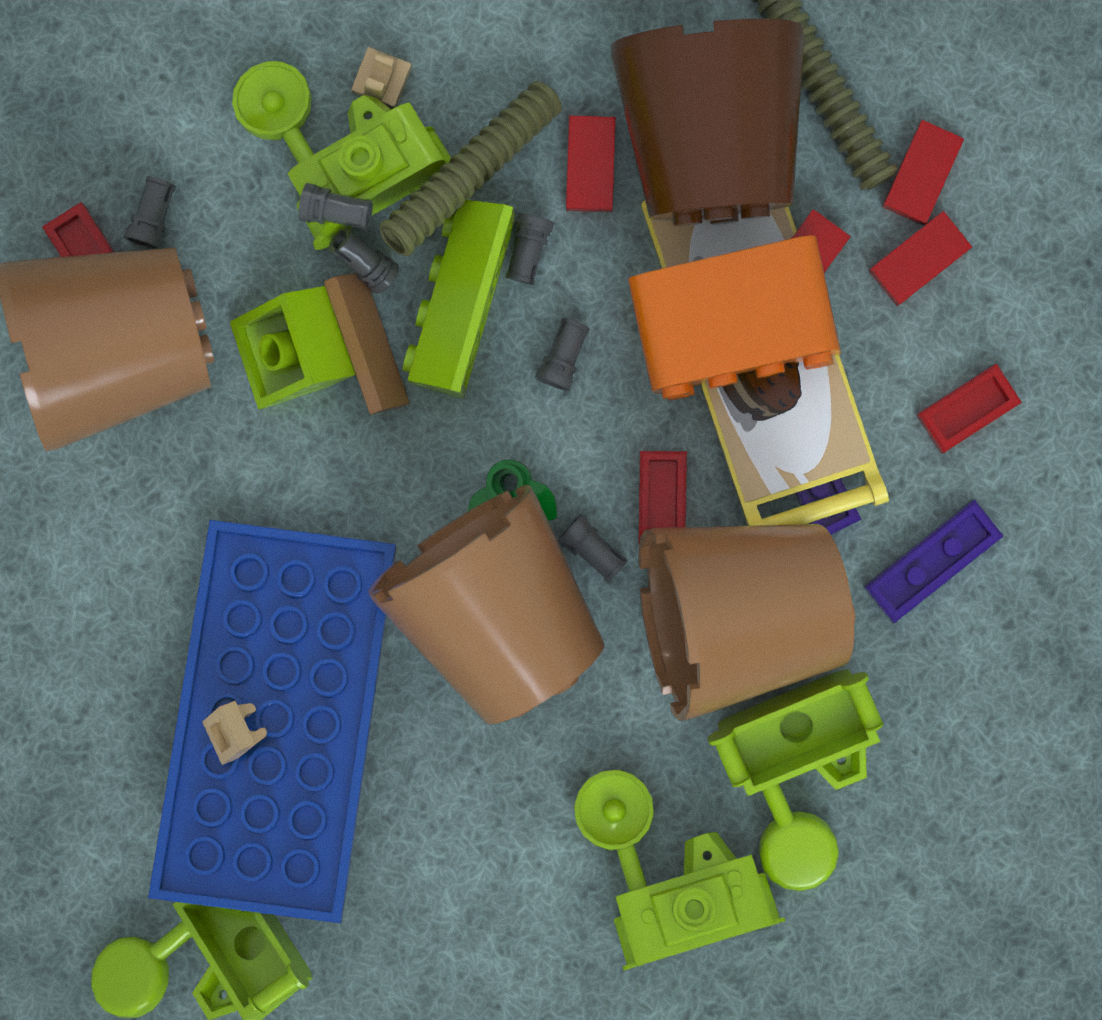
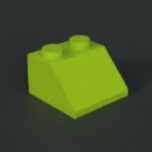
[230,286,356,410]

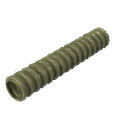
[751,0,898,191]
[379,81,562,256]

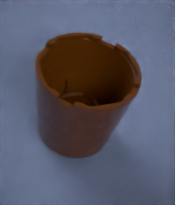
[611,19,804,226]

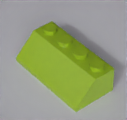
[402,200,515,399]

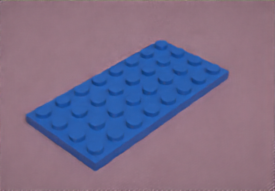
[148,520,397,923]

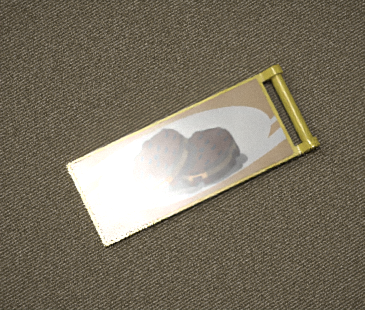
[641,201,889,526]

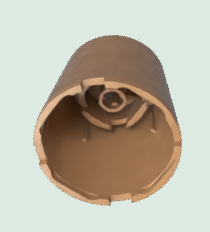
[0,247,214,452]
[368,485,605,724]
[638,524,855,721]

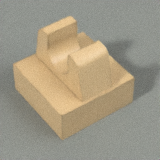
[351,47,412,109]
[202,701,267,765]

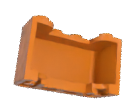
[628,235,842,401]

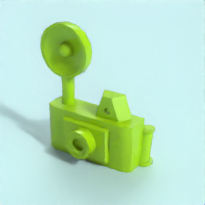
[232,61,451,250]
[707,669,884,891]
[574,770,786,971]
[91,902,313,1020]

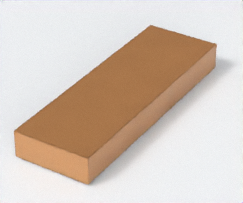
[324,273,410,415]

